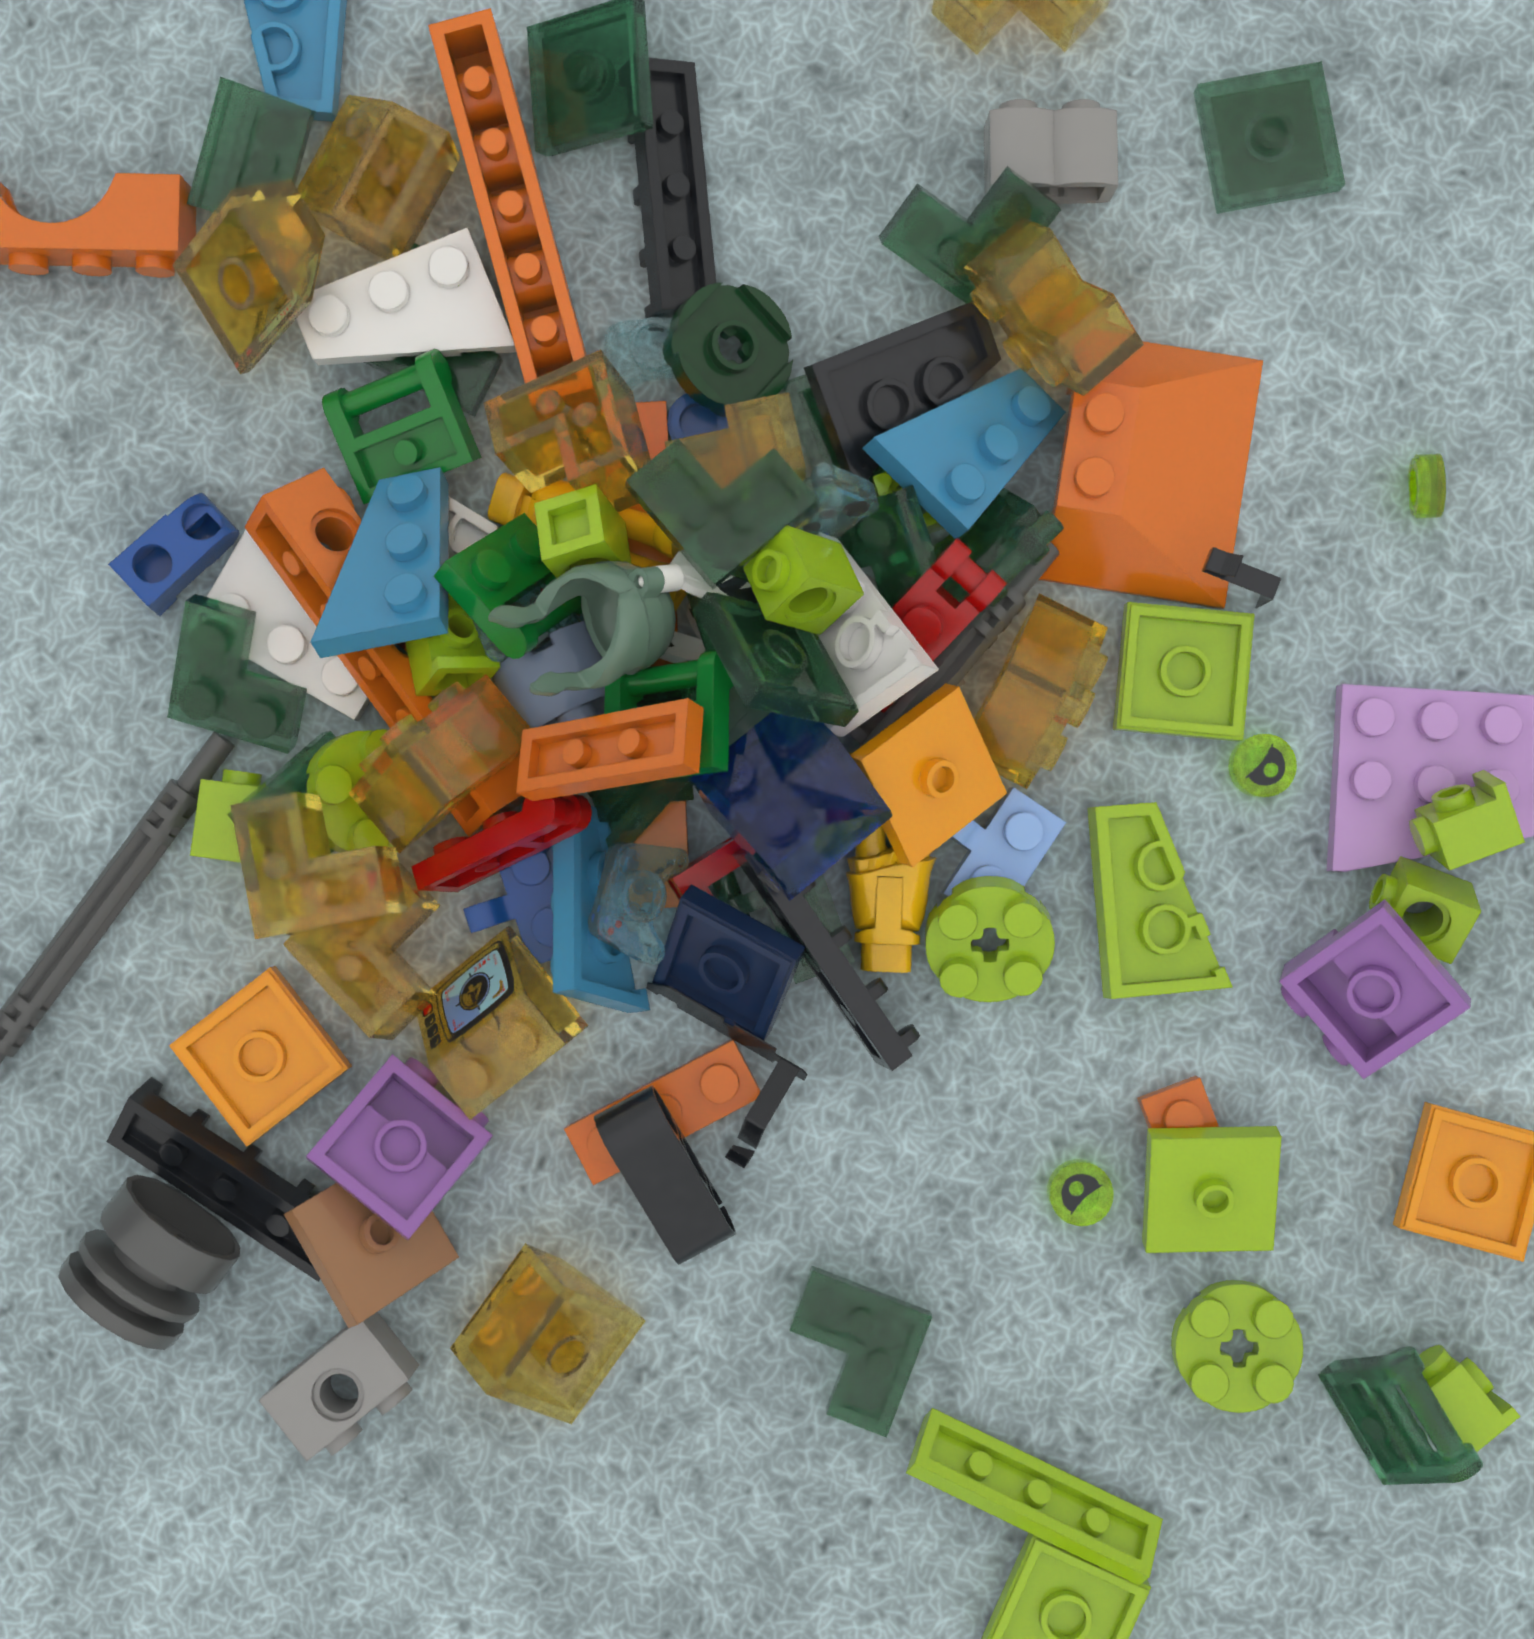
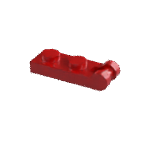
[881,537,1007,714]
[411,794,592,892]

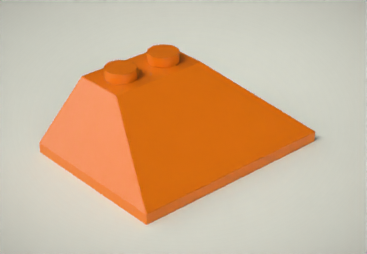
[1039,331,1263,609]

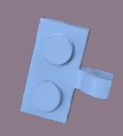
[941,787,1066,897]

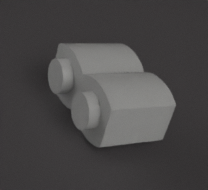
[984,99,1118,204]

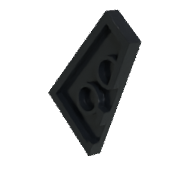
[804,298,1002,490]

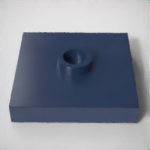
[652,884,805,1041]

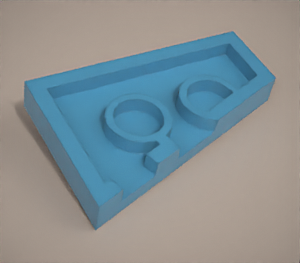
[244,0,347,122]
[862,368,1066,539]
[310,467,449,658]
[550,806,650,1013]

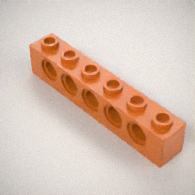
[428,8,599,417]
[244,467,525,837]

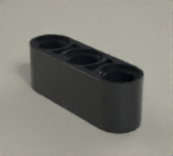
[594,1086,736,1265]

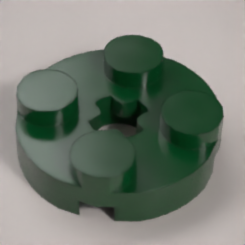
[662,282,793,417]

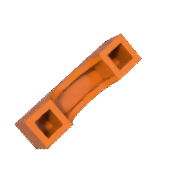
[0,173,197,278]

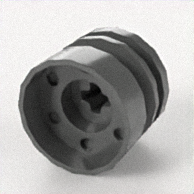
[58,1175,240,1350]

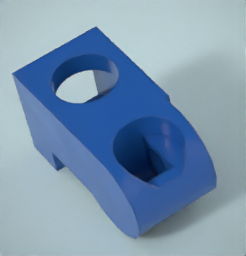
[108,493,239,616]

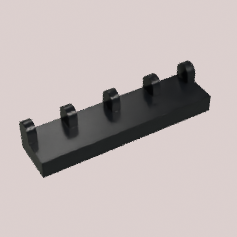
[621,56,716,323]
[733,826,920,1071]
[106,1077,321,1282]

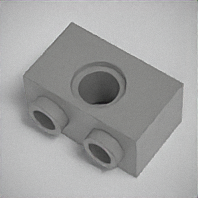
[258,1312,419,1461]

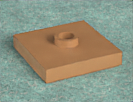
[284,1183,459,1328]

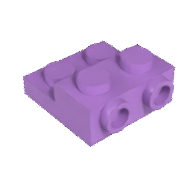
[1279,899,1471,1079]
[306,1054,493,1240]

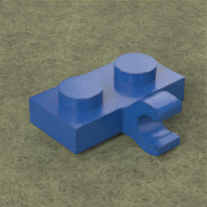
[463,846,553,967]

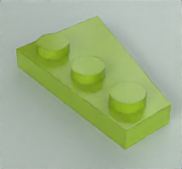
[1087,802,1233,999]

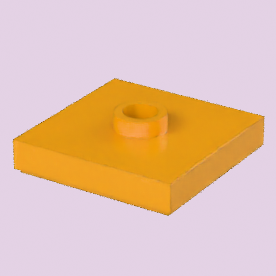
[848,683,1007,867]
[169,966,352,1147]
[1393,1102,1534,1262]

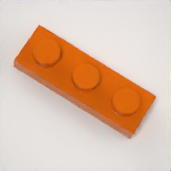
[516,698,704,801]
[564,1039,761,1186]

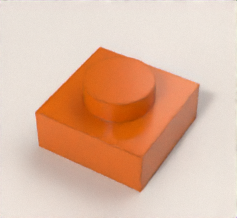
[1137,1075,1219,1128]

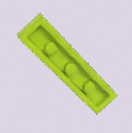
[906,1408,1163,1586]

